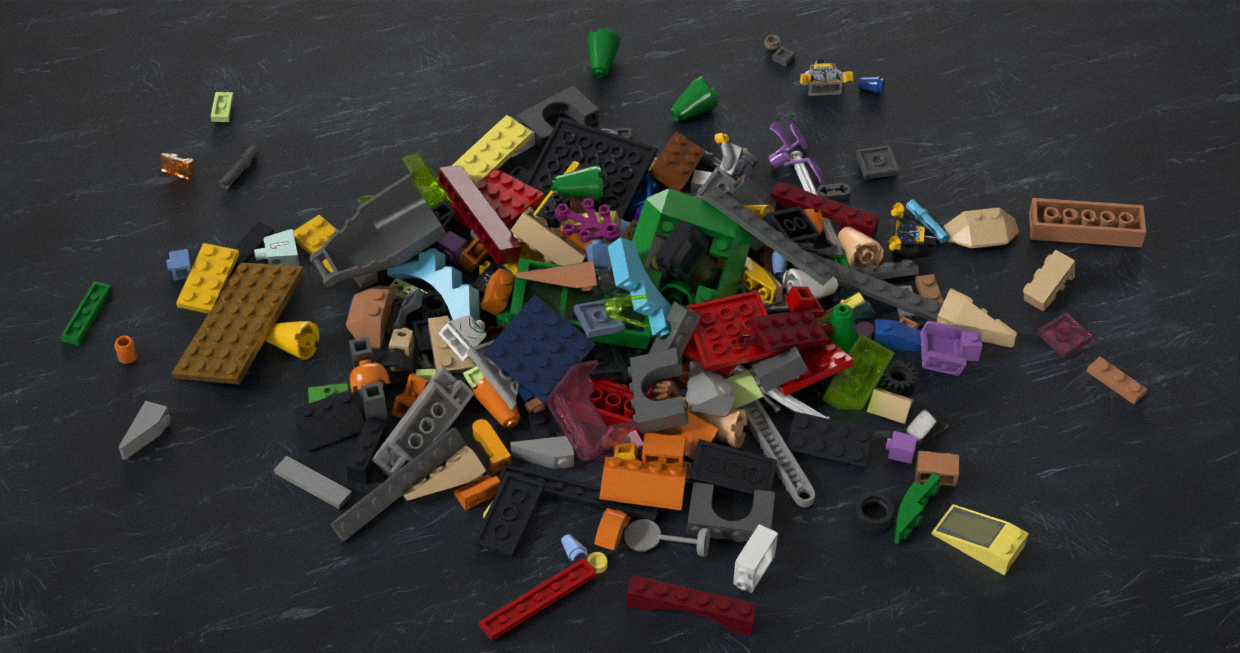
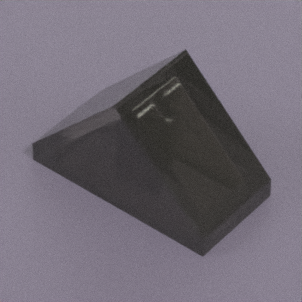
[906,408,949,445]

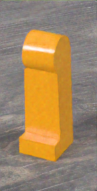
[472,419,511,474]

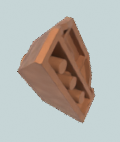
[346,285,397,350]

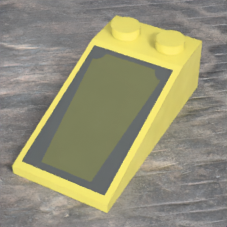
[932,504,1028,575]

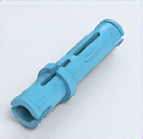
[906,199,950,243]

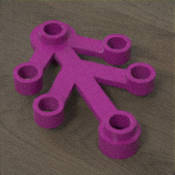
[555,198,621,243]

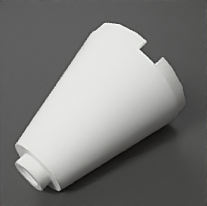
[782,268,838,299]

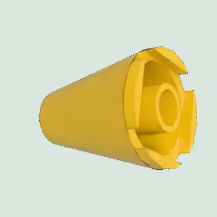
[265,321,319,360]

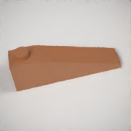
[516,261,597,291]

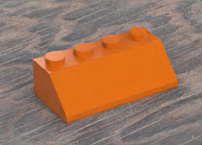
[599,457,686,510]

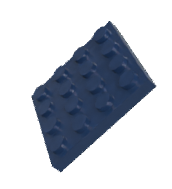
[483,295,596,405]

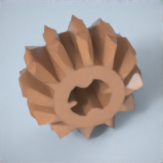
[650,380,681,401]

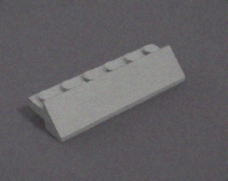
[371,367,474,477]

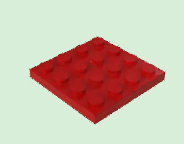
[450,169,545,230]
[687,290,781,372]
[764,339,854,396]

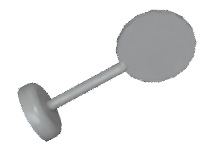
[624,519,710,557]

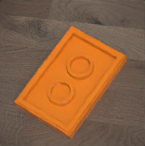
[649,398,720,460]

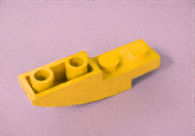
[716,257,777,304]

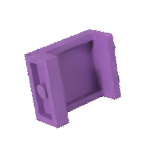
[920,321,966,376]

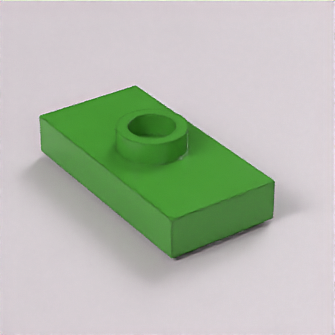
[308,383,348,403]

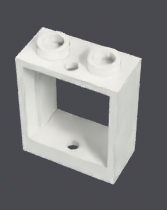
[733,524,778,593]

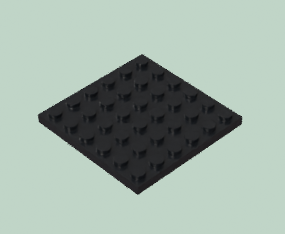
[525,117,658,220]

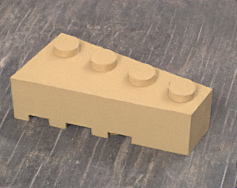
[511,207,586,266]

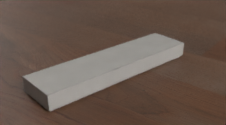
[274,456,352,509]

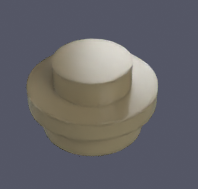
[764,35,781,50]

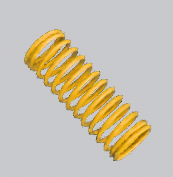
[742,205,774,219]

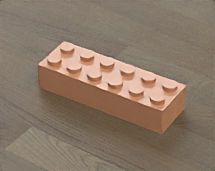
[1029,198,1146,247]

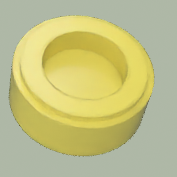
[587,552,608,574]

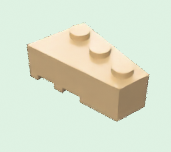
[1023,250,1075,312]
[428,316,475,377]

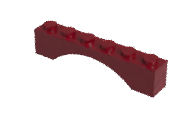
[771,181,880,239]
[627,575,757,635]

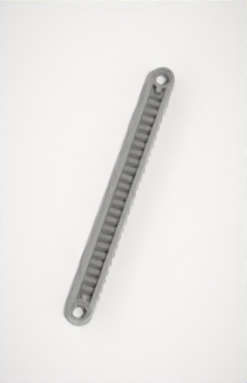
[716,370,815,507]

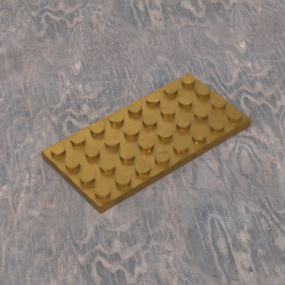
[171,263,306,384]

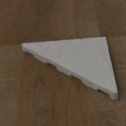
[467,340,519,410]

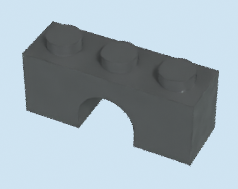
[648,302,701,357]

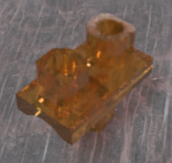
[160,152,194,179]

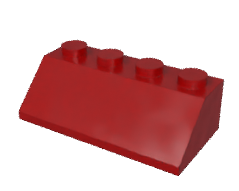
[569,376,651,441]

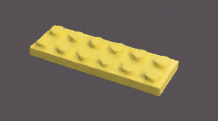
[432,115,533,201]

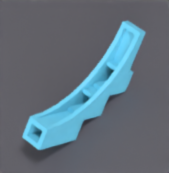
[608,237,672,339]
[387,248,480,321]

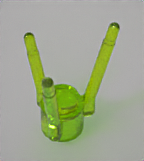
[604,294,649,328]

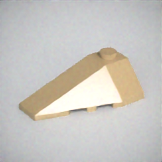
[937,289,1017,348]
[403,445,486,501]

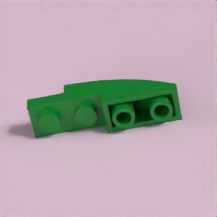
[894,473,940,544]

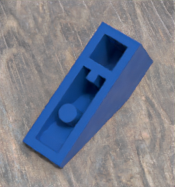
[873,319,921,351]

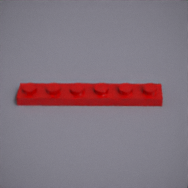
[479,558,596,641]

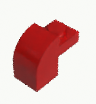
[785,286,825,318]

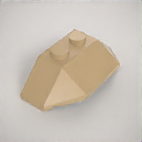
[943,208,1019,248]

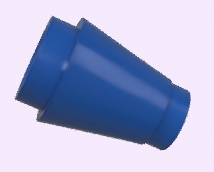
[858,76,885,94]

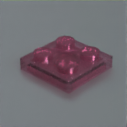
[1037,312,1093,358]

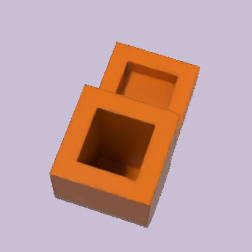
[391,373,429,419]
[594,508,630,550]

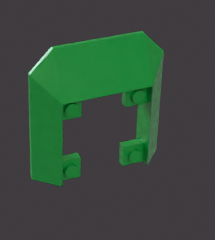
[632,188,753,304]

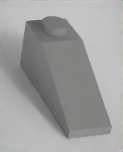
[119,401,171,460]
[511,435,574,469]

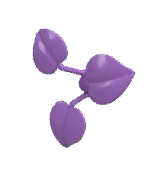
[769,122,825,185]

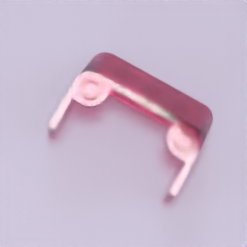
[547,360,637,461]

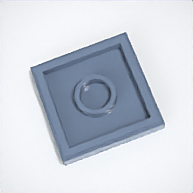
[573,298,625,338]

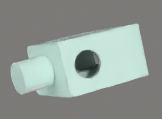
[254,229,299,266]

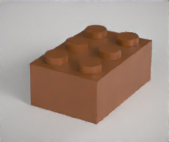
[648,131,705,192]

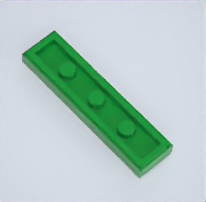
[60,281,112,346]

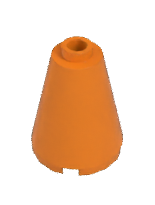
[472,377,520,428]

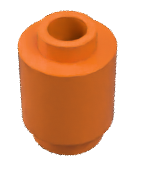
[114,336,138,364]

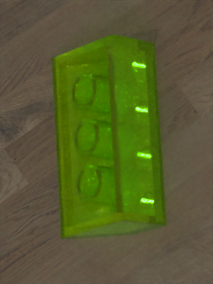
[822,334,894,410]

